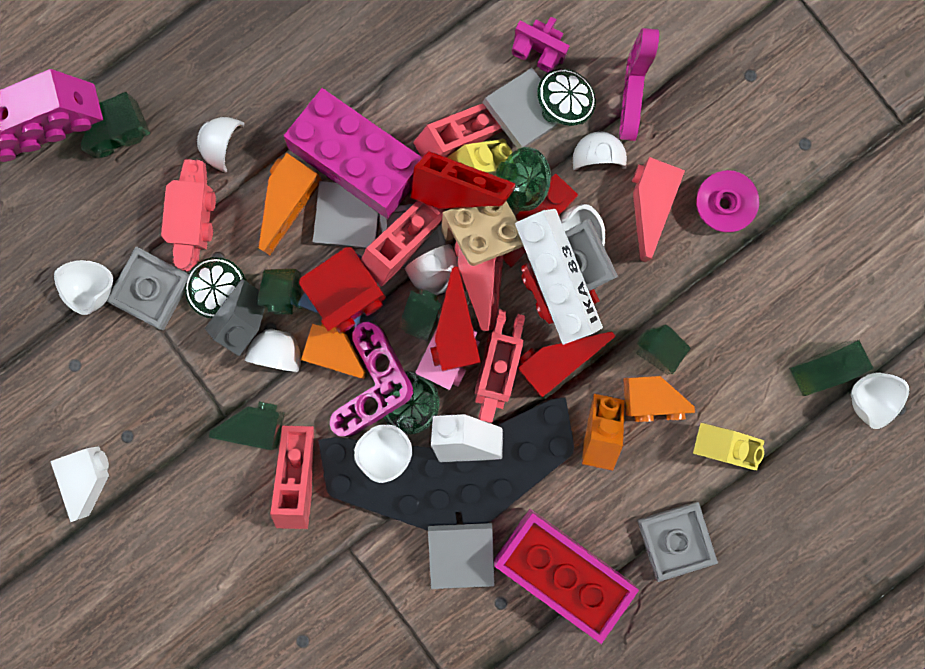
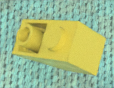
[447,139,516,176]
[693,423,764,471]

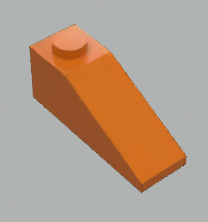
[258,153,322,255]

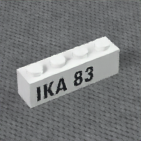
[515,209,603,345]

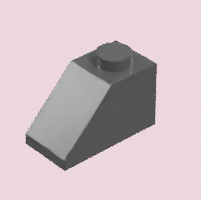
[204,278,268,356]

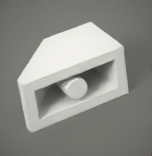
[431,414,503,462]
[51,446,109,522]

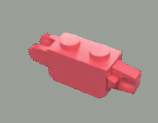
[161,159,216,272]
[474,309,525,423]

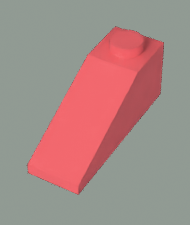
[413,103,503,158]
[632,157,685,262]
[361,201,445,287]
[455,241,504,331]
[270,426,314,529]

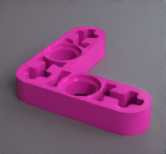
[619,28,659,141]
[330,322,413,437]

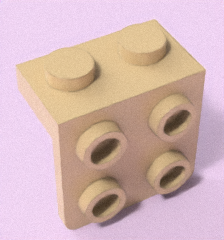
[441,201,524,266]

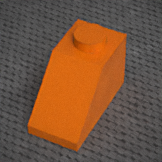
[301,323,367,379]

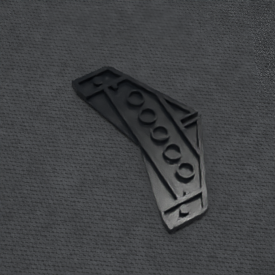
[318,397,574,531]

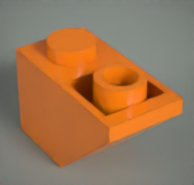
[623,376,695,422]
[582,394,625,471]

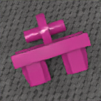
[511,16,570,74]

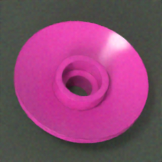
[696,170,759,233]

